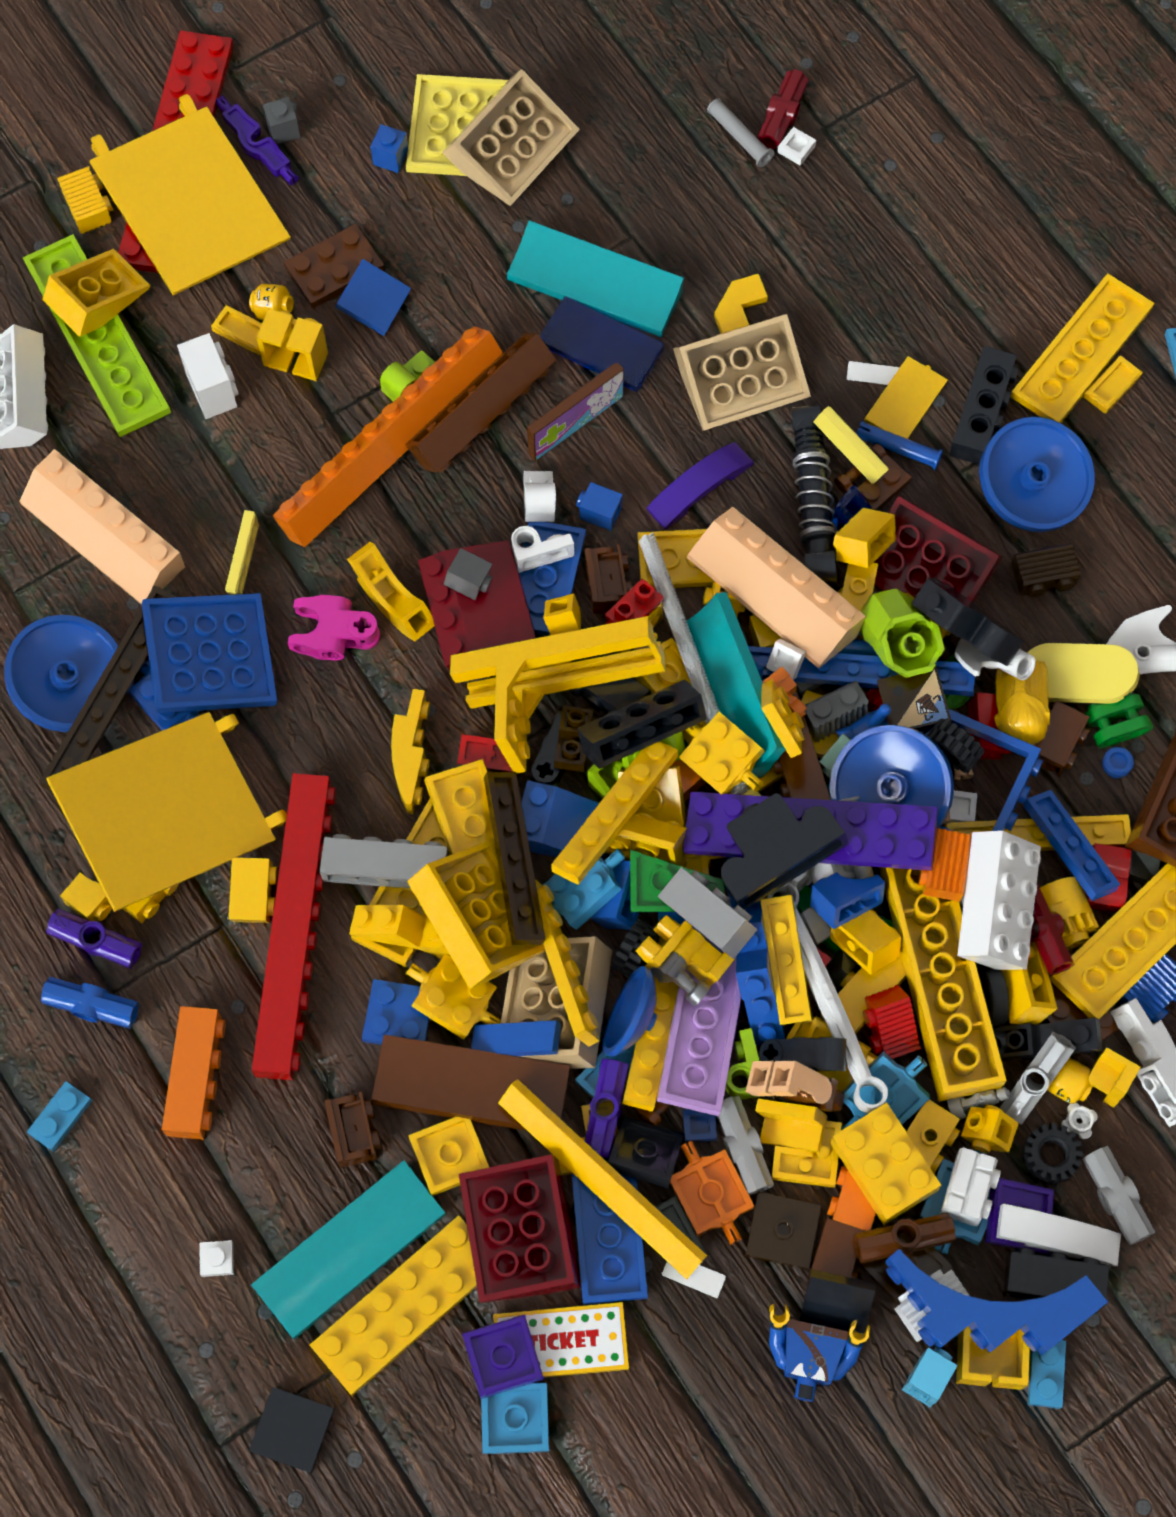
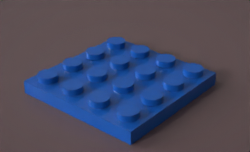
[141,593,277,713]

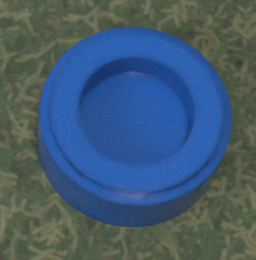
[1102,747,1134,779]

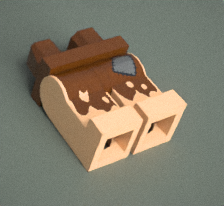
[745,1061,845,1111]

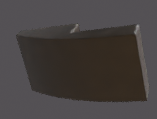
[554,706,593,772]

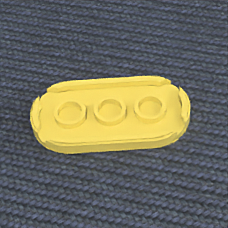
[1027,643,1140,704]

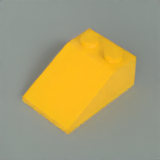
[43,248,150,337]

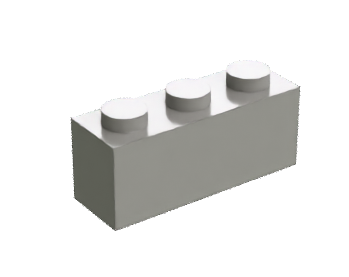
[657,867,758,959]

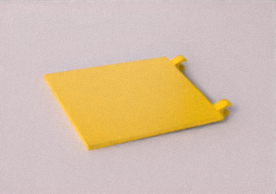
[90,94,290,296]
[46,712,287,912]

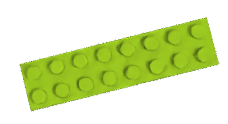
[23,234,171,437]

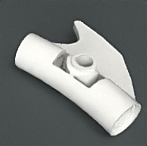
[1107,605,1176,675]
[955,638,1035,680]

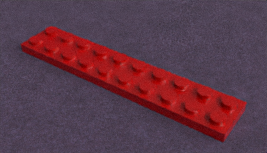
[118,30,234,273]

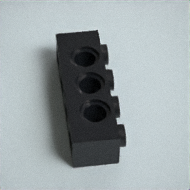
[949,346,1019,465]
[577,679,707,769]

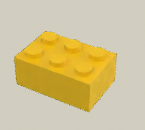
[831,1102,941,1225]

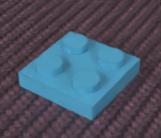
[481,1383,549,1454]

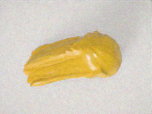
[994,660,1050,745]

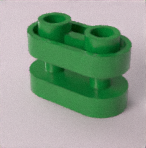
[1085,692,1154,749]

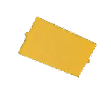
[864,356,948,439]

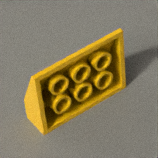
[407,840,545,989]

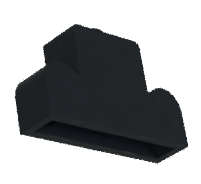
[911,577,1024,666]
[721,793,849,910]

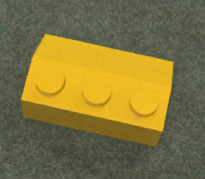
[586,813,687,866]

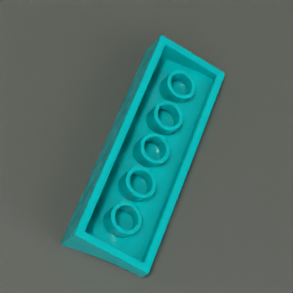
[507,220,684,337]
[685,592,786,778]
[251,1160,446,1340]

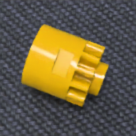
[1040,877,1099,950]

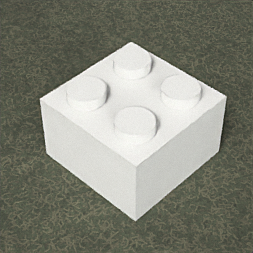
[177,333,239,419]

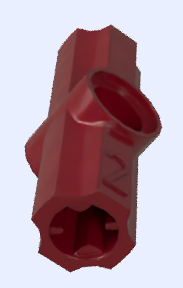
[758,69,809,150]
[1030,883,1075,975]

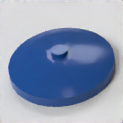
[979,417,1095,532]
[4,615,118,732]
[830,725,954,828]

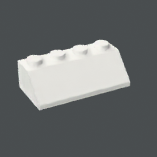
[0,324,48,449]

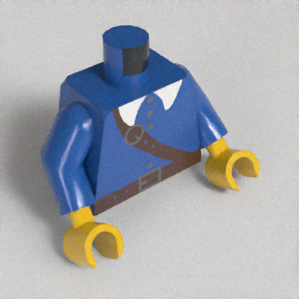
[769,1304,871,1402]

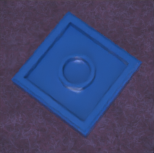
[335,259,411,336]

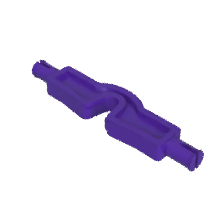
[216,96,299,185]

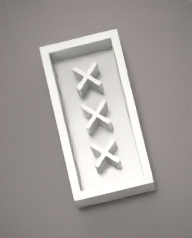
[957,831,1041,970]

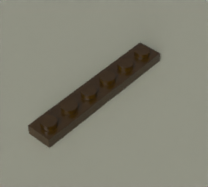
[484,772,546,945]

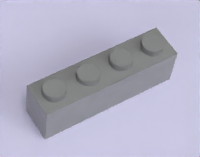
[320,834,449,889]

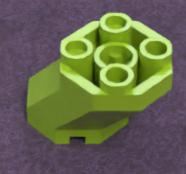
[861,588,945,678]

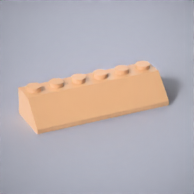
[19,449,185,604]
[687,507,866,668]

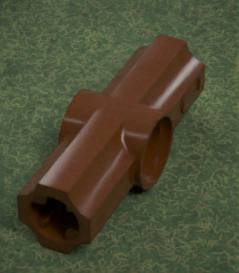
[853,1213,956,1263]

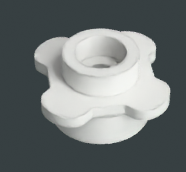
[1061,1103,1098,1139]

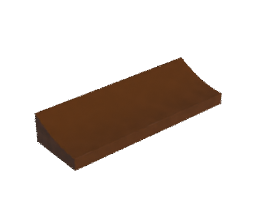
[1125,731,1176,867]
[371,1034,570,1131]

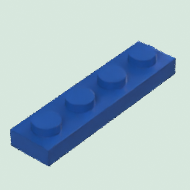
[1023,790,1121,901]

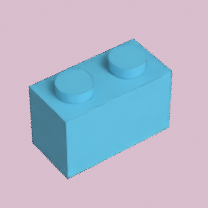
[902,1347,958,1407]

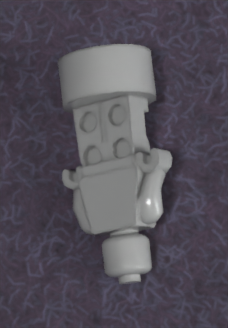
[947,1087,1010,1120]

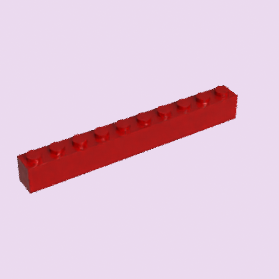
[252,773,336,1081]

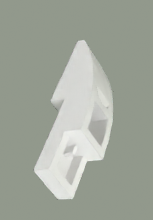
[1110,998,1176,1127]

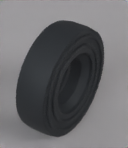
[979,969,1009,1026]

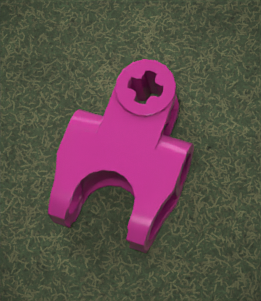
[288,595,380,661]

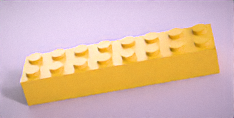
[879,867,1007,1102]

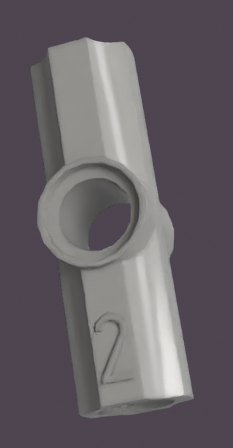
[999,1032,1076,1125]
[717,1096,774,1195]
[1082,1146,1155,1246]

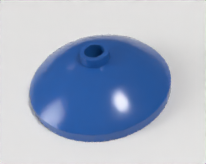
[603,966,657,1057]

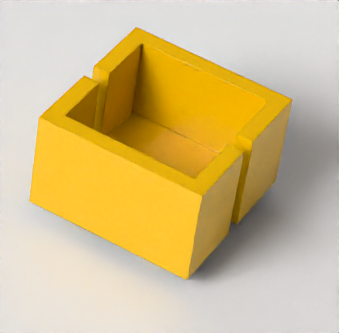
[256,309,328,381]
[956,1326,1030,1390]

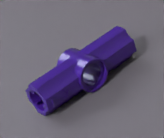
[46,908,142,969]
[585,1059,630,1159]

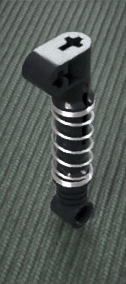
[791,404,839,592]

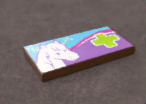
[527,362,624,461]

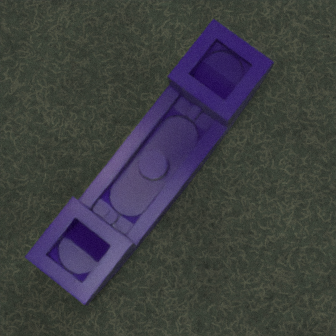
[647,442,754,530]

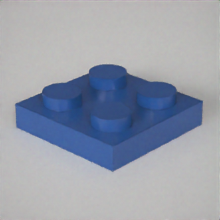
[362,979,430,1045]

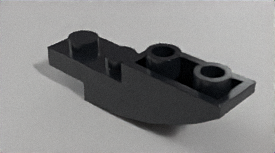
[993,1018,1103,1062]

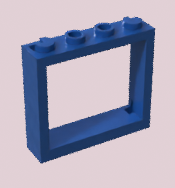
[925,709,1043,832]

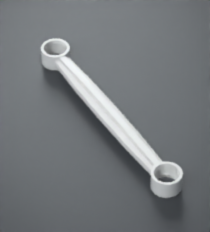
[767,882,888,1113]

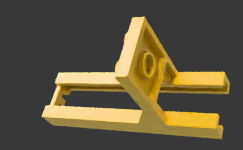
[450,616,666,774]

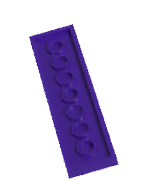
[683,792,938,871]

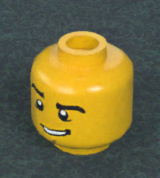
[249,283,294,320]
[1048,1058,1093,1104]

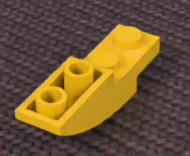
[391,689,430,814]

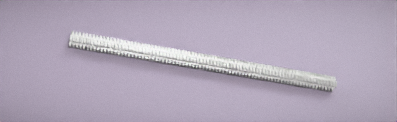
[639,533,749,795]

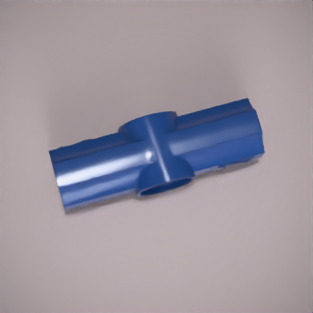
[40,976,139,1029]

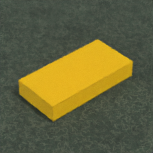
[211,305,262,355]
[1083,355,1143,414]

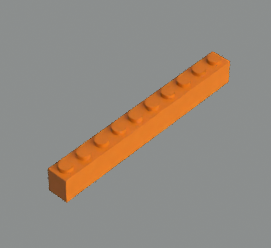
[272,326,503,547]

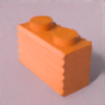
[919,828,972,902]

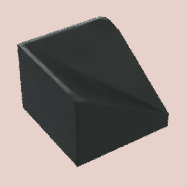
[1128,849,1160,883]
[826,948,858,989]

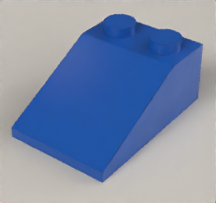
[521,780,606,860]

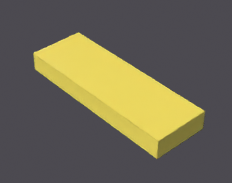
[813,406,889,484]
[225,510,259,595]

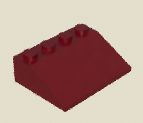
[874,496,1003,603]
[418,540,536,670]
[459,1154,581,1303]

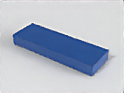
[471,1020,561,1056]

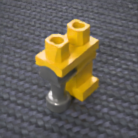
[636,915,735,1007]

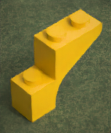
[60,873,179,924]
[349,905,451,959]

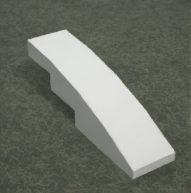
[996,1204,1121,1267]

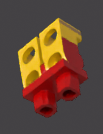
[605,579,664,653]

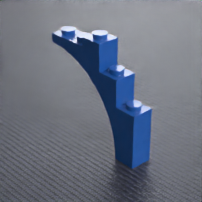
[726,857,786,1046]
[885,1249,1108,1355]

